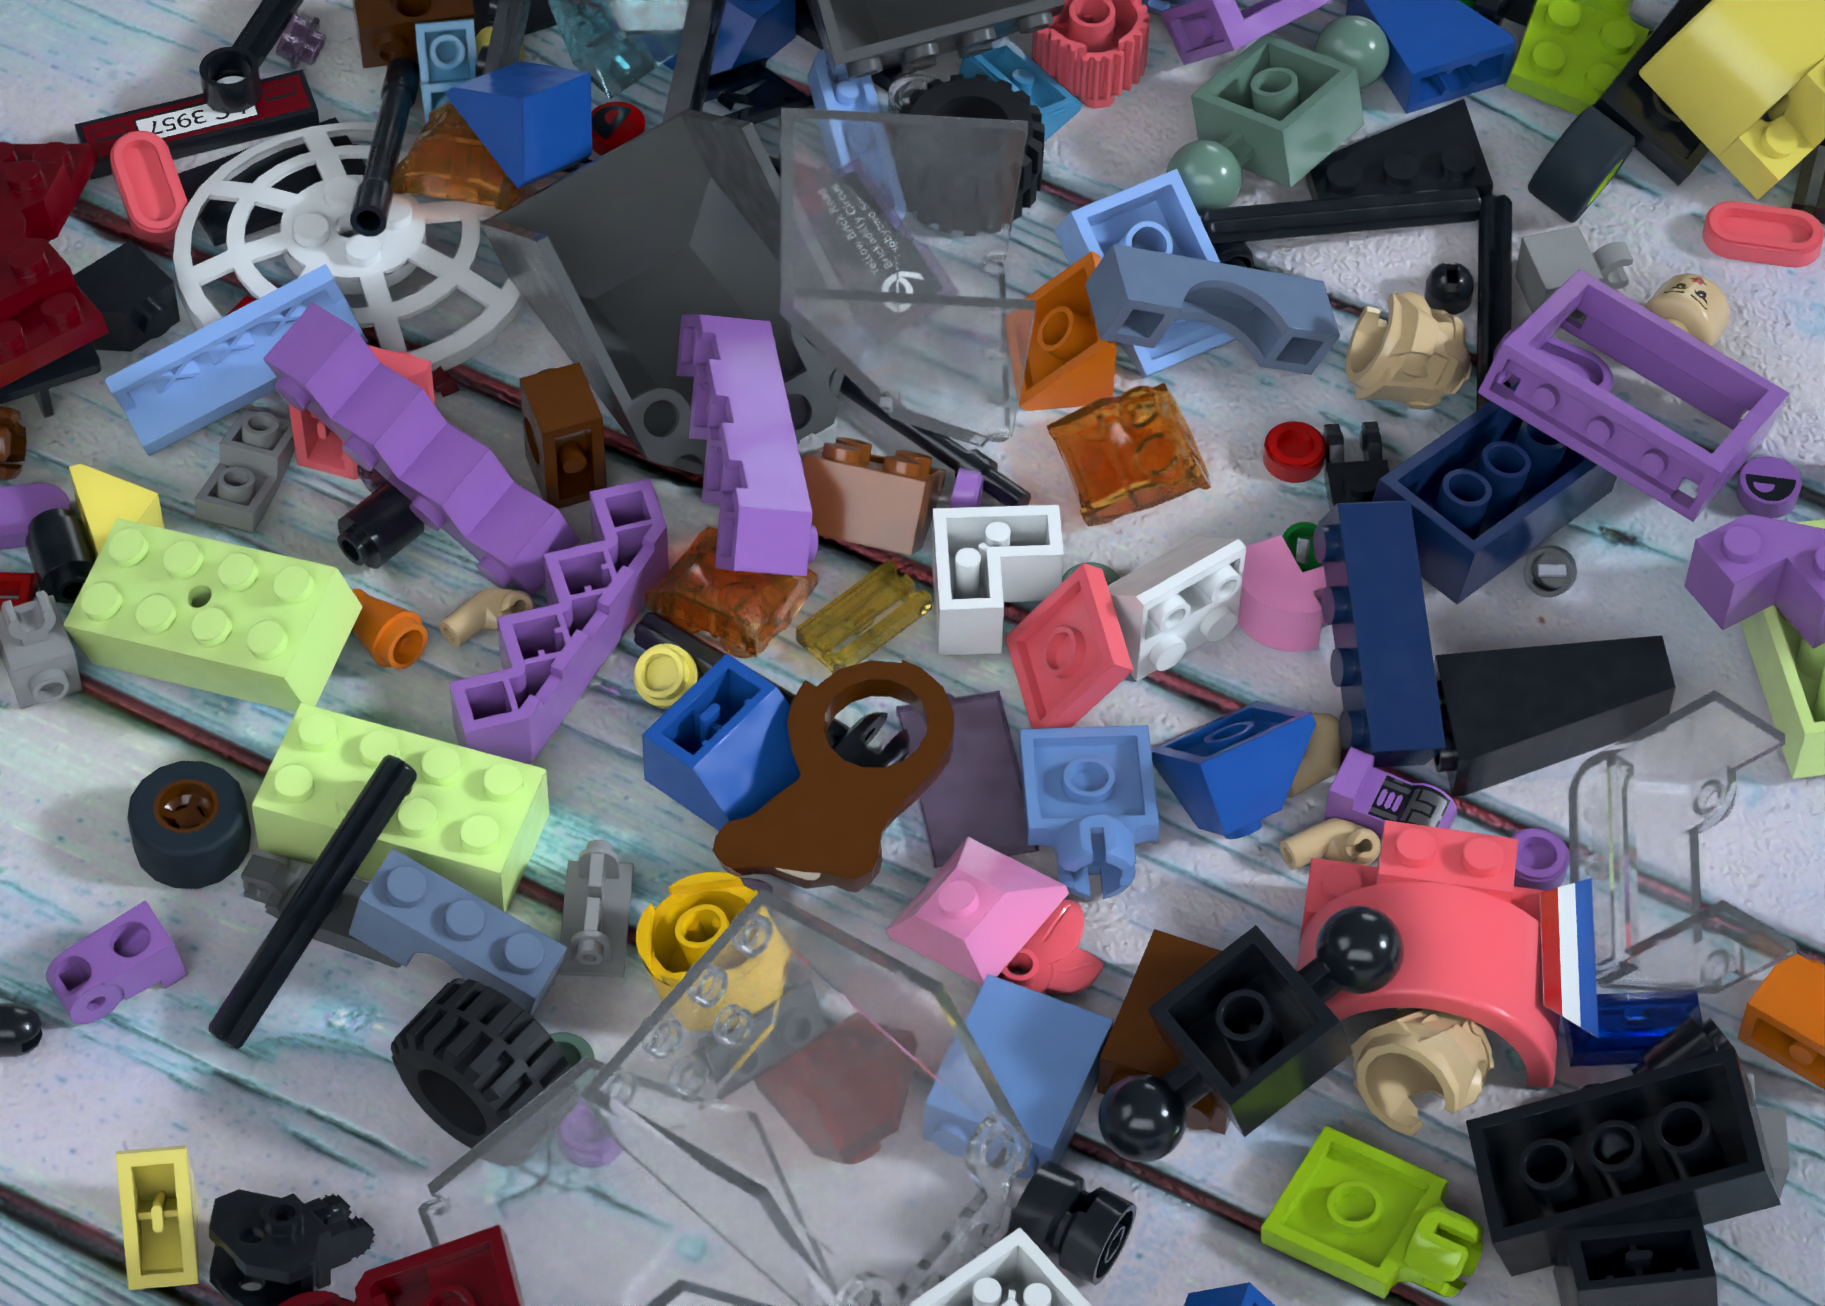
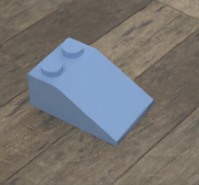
[1054,169,1236,378]

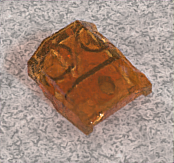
[391,100,527,211]
[1047,383,1211,527]
[645,527,818,658]

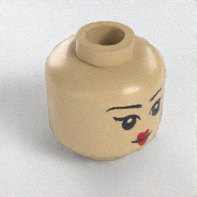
[1645,273,1730,347]

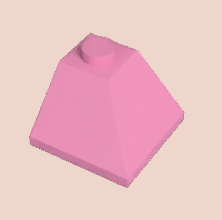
[886,837,1069,986]

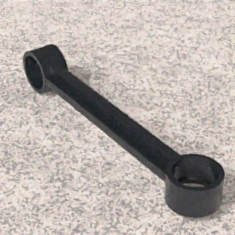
[199,0,304,113]

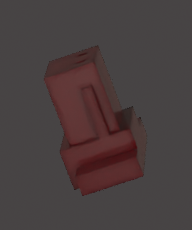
[432,366,460,397]

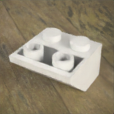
[1108,536,1246,681]

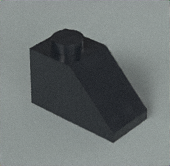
[73,240,180,352]

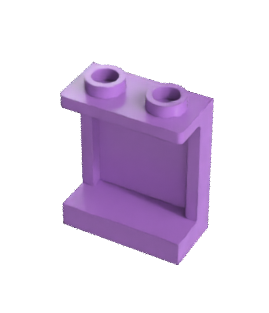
[1160,0,1333,65]

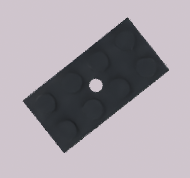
[1466,1047,1781,1277]

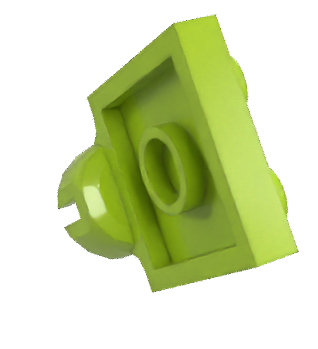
[1505,0,1650,115]
[1261,1125,1485,1299]

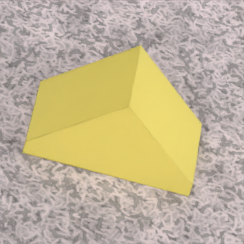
[69,463,165,557]
[116,1145,199,1290]

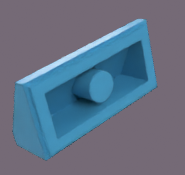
[959,37,1082,142]

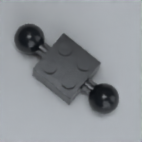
[1098,906,1404,1162]

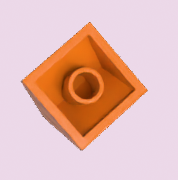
[1004,251,1117,411]

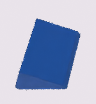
[445,61,592,189]

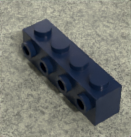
[1313,500,1446,768]

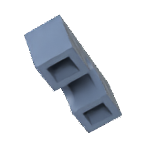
[348,848,568,1016]

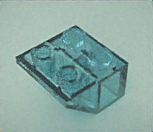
[547,0,689,99]

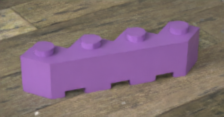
[263,302,580,597]
[676,314,818,577]
[449,478,669,764]
[1684,513,1825,649]

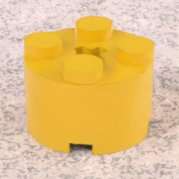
[636,872,787,1028]

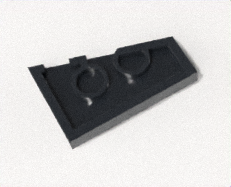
[1305,99,1493,200]

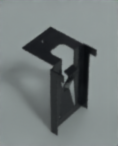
[704,58,814,125]

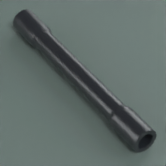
[350,57,420,237]

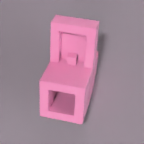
[1238,535,1327,652]

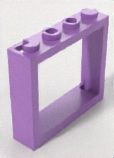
[1477,269,1790,522]

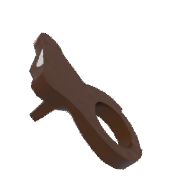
[712,660,954,892]

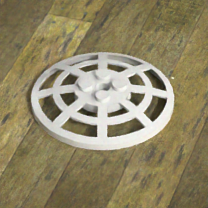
[173,122,525,371]

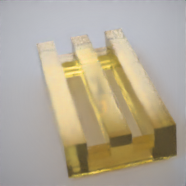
[796,559,932,673]

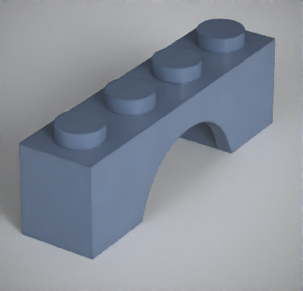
[1085,244,1340,375]

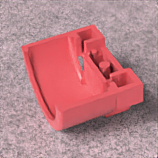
[1296,820,1560,1088]

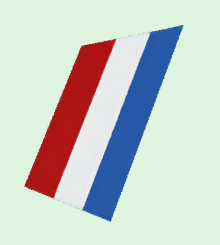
[1540,878,1599,1038]

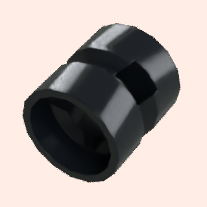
[1008,1160,1137,1285]

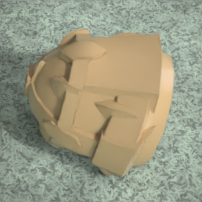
[1345,291,1472,410]
[1350,1008,1494,1136]

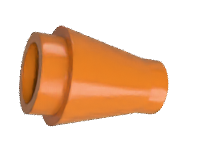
[351,589,428,670]

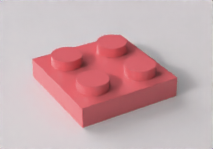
[1005,563,1134,729]

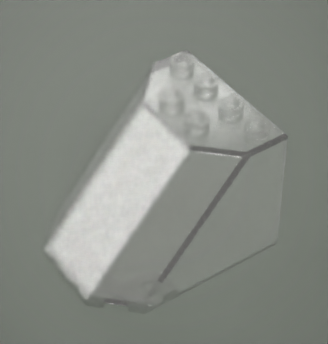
[580,888,1032,1306]

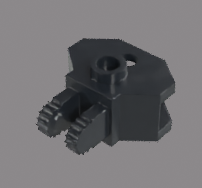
[209,1189,375,1306]

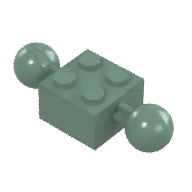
[1166,15,1389,216]

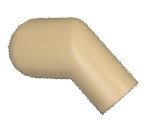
[439,588,535,648]
[1287,712,1343,798]
[1279,818,1381,870]

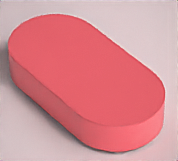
[110,131,188,243]
[1702,201,1824,268]

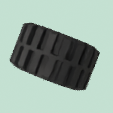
[896,74,1045,232]
[391,978,576,1161]

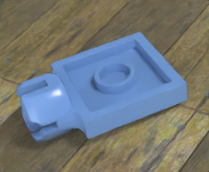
[1019,725,1160,900]

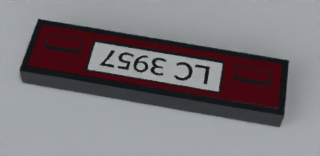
[74,69,320,180]

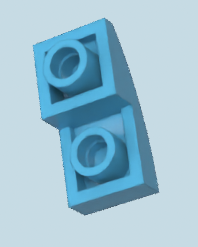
[415,18,477,141]

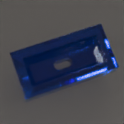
[1562,990,1703,1067]

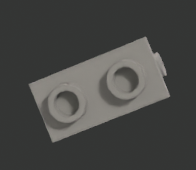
[557,840,634,978]

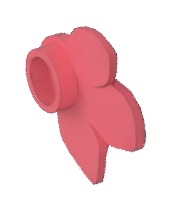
[997,899,1104,995]

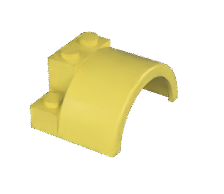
[1639,0,1825,201]

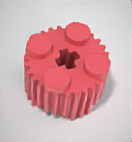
[1032,0,1150,109]

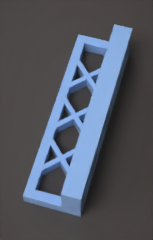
[105,264,368,456]

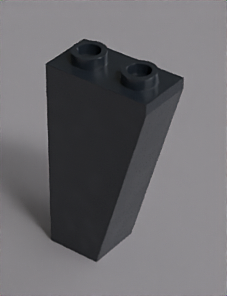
[1434,635,1676,797]

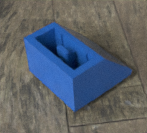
[642,653,800,831]

